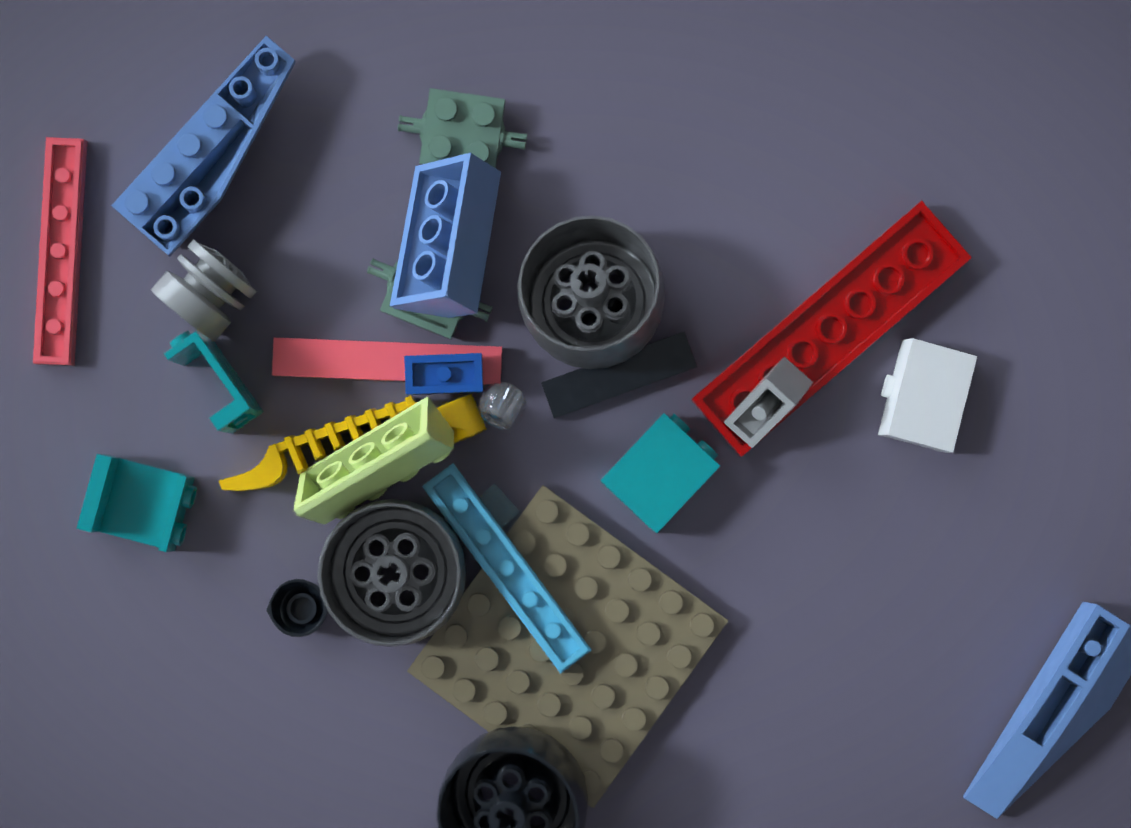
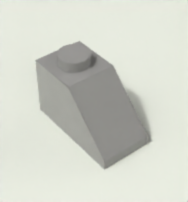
[724,356,813,448]

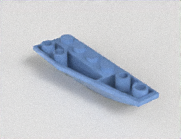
[111,36,296,257]
[963,602,1131,819]

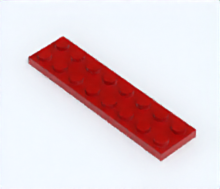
[691,200,972,457]

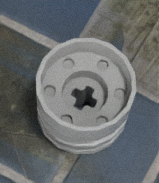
[151,239,257,341]

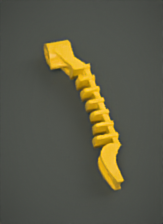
[219,394,487,491]

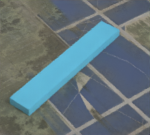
[422,463,592,674]

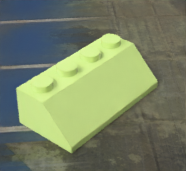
[294,397,454,525]

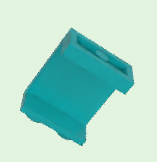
[164,331,264,434]
[600,413,720,534]
[76,454,197,552]

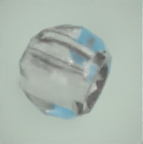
[478,382,527,430]

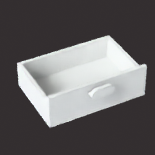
[878,338,977,453]

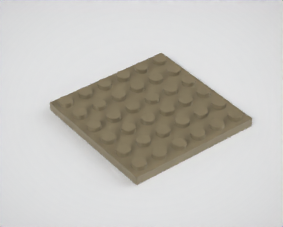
[407,485,728,808]

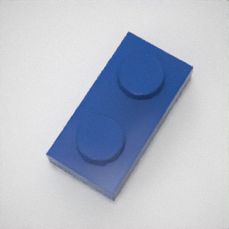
[404,353,484,395]

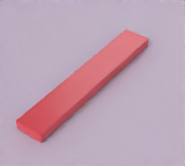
[33,137,87,366]
[272,337,502,385]

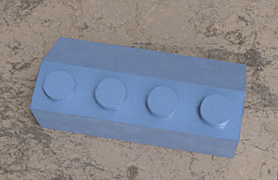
[390,153,501,318]

